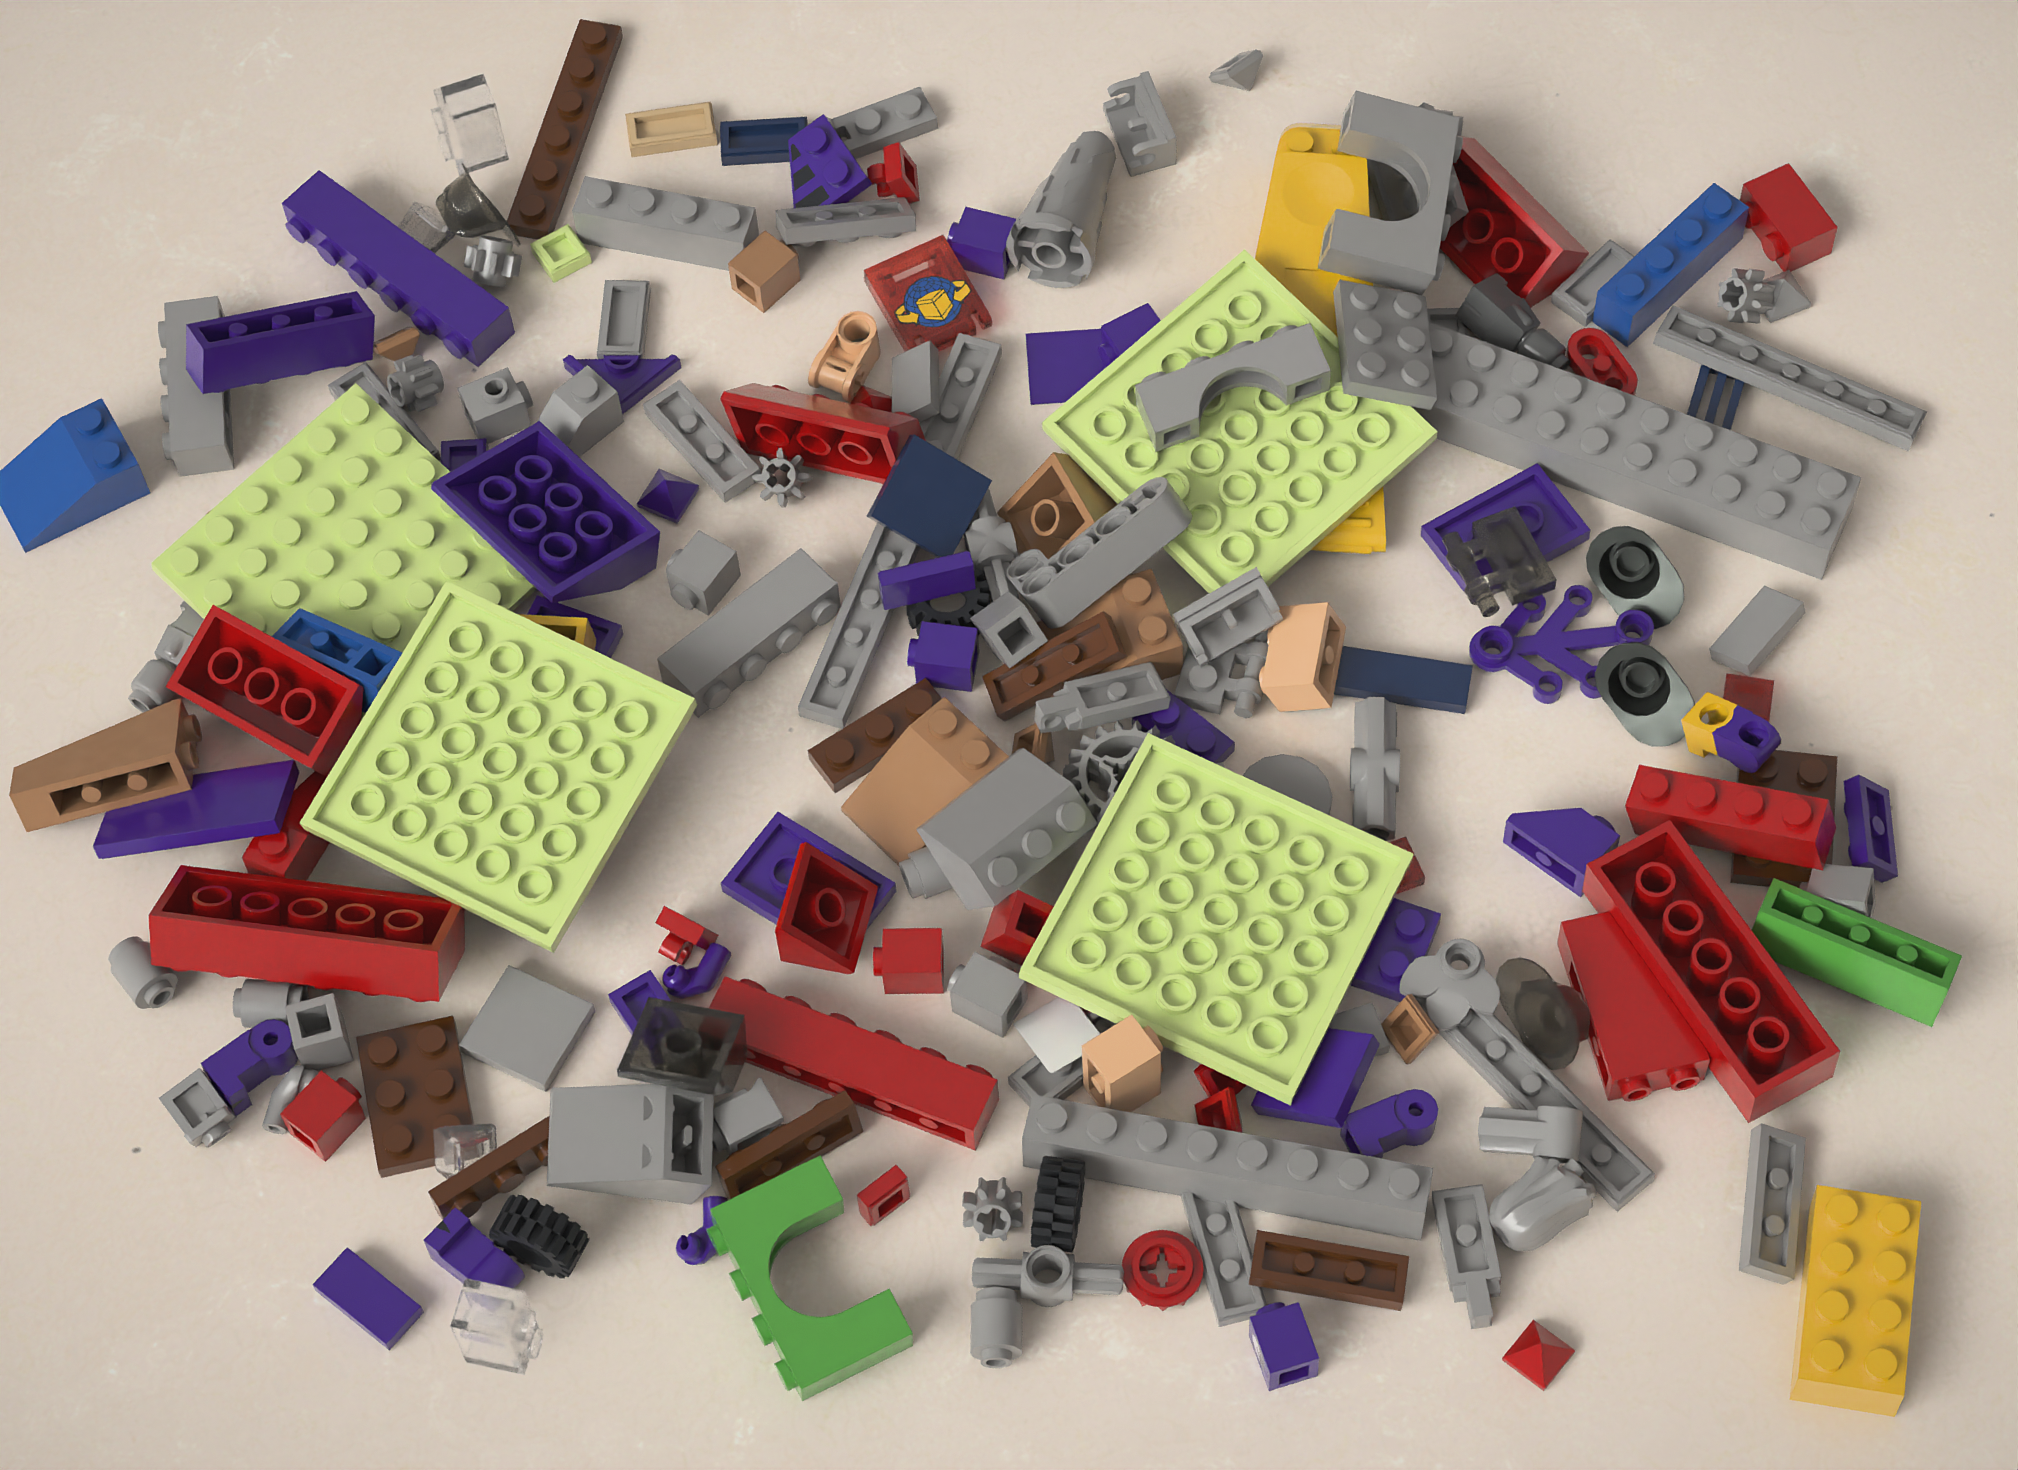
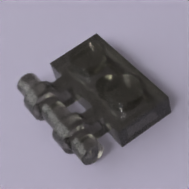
[1442,506,1557,617]

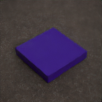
[1251,1028,1380,1128]

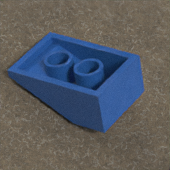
[0,398,150,553]

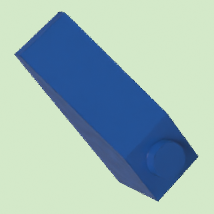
[272,608,402,713]

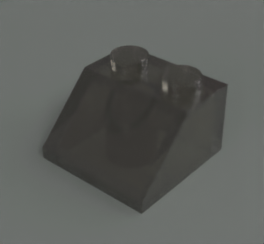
[617,997,748,1095]

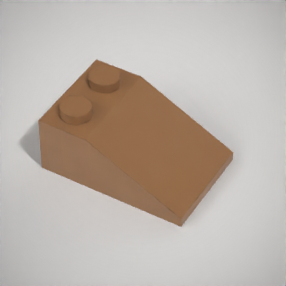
[1037,568,1183,697]
[841,697,1009,866]

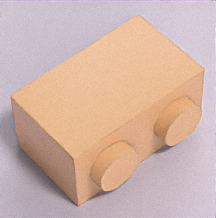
[1259,602,1346,712]
[1082,1015,1163,1112]

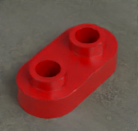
[1566,328,1638,396]

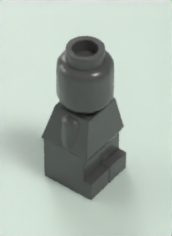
[1455,273,1571,370]

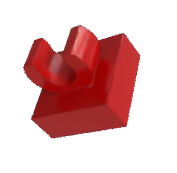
[867,142,920,204]
[655,906,719,965]

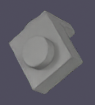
[159,1068,237,1147]

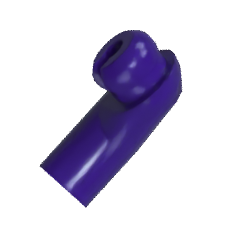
[662,943,732,999]
[676,1196,728,1265]

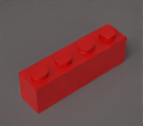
[1625,765,1836,870]

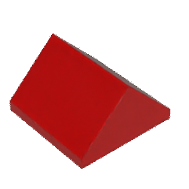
[775,842,878,974]

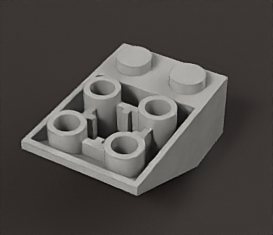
[547,1083,714,1204]

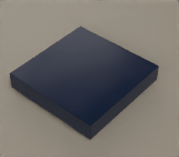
[867,434,992,557]

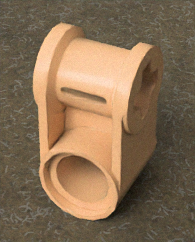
[808,311,881,402]

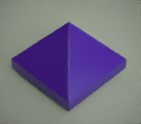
[637,469,699,524]

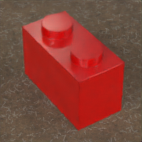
[1740,163,1838,272]

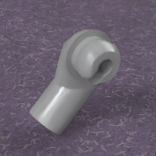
[262,1065,319,1134]

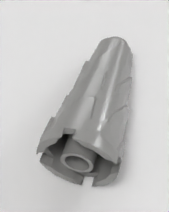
[1006,131,1116,288]

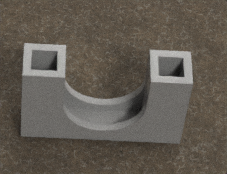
[1317,91,1463,295]

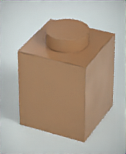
[728,230,801,313]

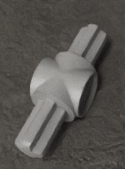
[964,489,1019,602]
[972,1245,1124,1307]

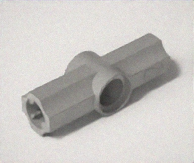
[1350,697,1400,841]

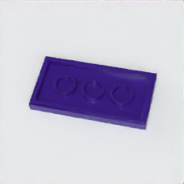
[93,760,300,859]

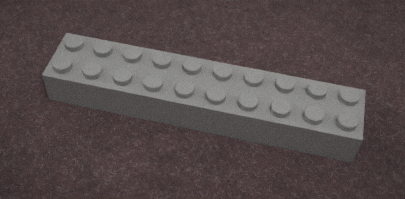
[1411,322,1861,580]

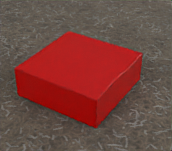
[857,1164,910,1226]

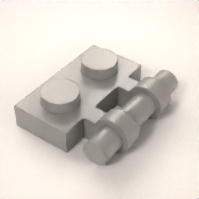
[1174,629,1269,718]

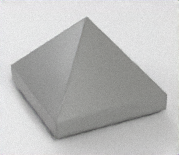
[1209,49,1263,91]
[1762,270,1811,323]

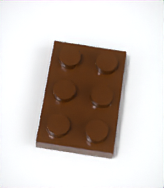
[1730,750,1838,888]
[356,1015,480,1178]

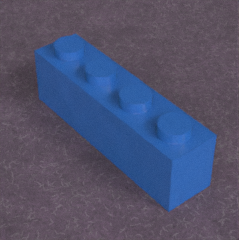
[1593,183,1749,347]

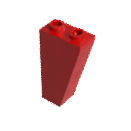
[1557,911,1710,1102]

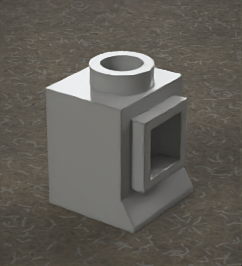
[713,1077,784,1155]

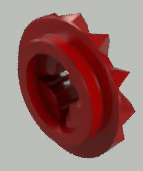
[1122,1230,1203,1311]

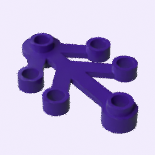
[1469,585,1654,704]

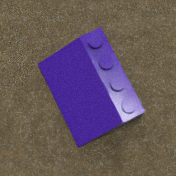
[431,421,660,603]

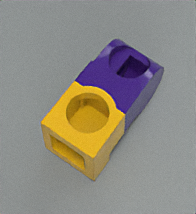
[1681,692,1781,773]

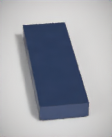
[1334,646,1473,714]

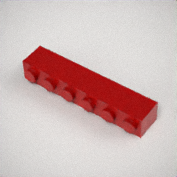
[700,976,999,1151]

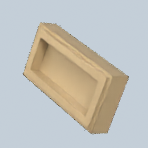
[625,101,718,157]

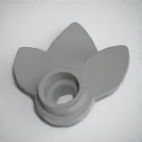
[1399,939,1500,1031]

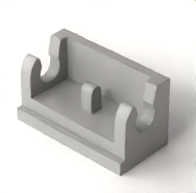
[1103,71,1176,177]
[1173,567,1283,667]

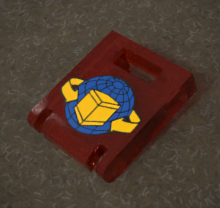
[864,235,992,352]

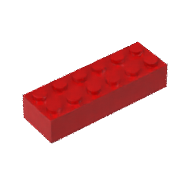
[1582,820,1840,1123]
[148,865,465,1002]

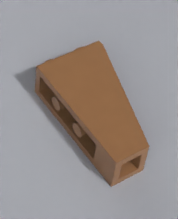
[9,698,202,832]

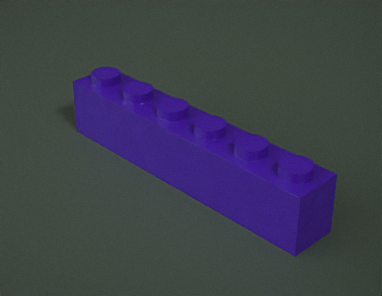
[282,170,515,367]

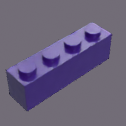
[186,291,375,394]

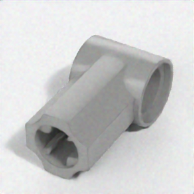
[1478,1106,1583,1164]

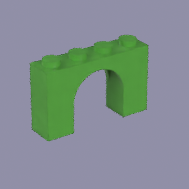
[706,1155,913,1401]

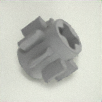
[464,236,522,287]
[1717,268,1775,324]
[387,354,444,412]
[752,448,812,507]
[962,1177,1023,1241]

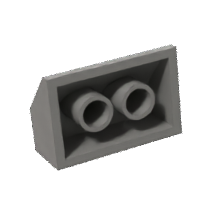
[916,748,1098,910]

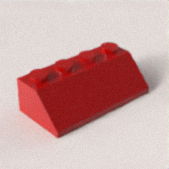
[1440,136,1589,308]
[720,383,926,484]
[165,605,363,777]

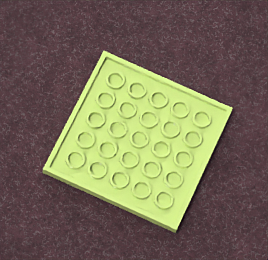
[1042,249,1438,593]
[151,383,536,720]
[300,580,697,953]
[1019,733,1414,1106]

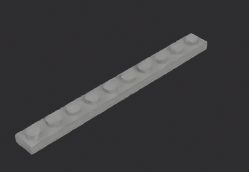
[798,333,1002,729]

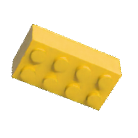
[1789,1185,1921,1417]

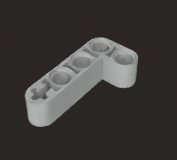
[1006,477,1192,629]

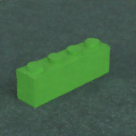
[1752,878,1962,1027]

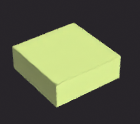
[530,224,592,283]

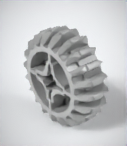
[1063,720,1175,832]

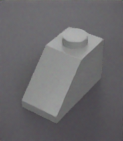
[537,365,624,457]

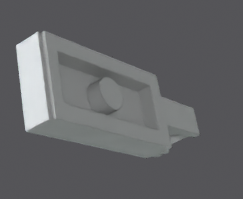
[1034,662,1170,733]
[1431,1184,1501,1329]

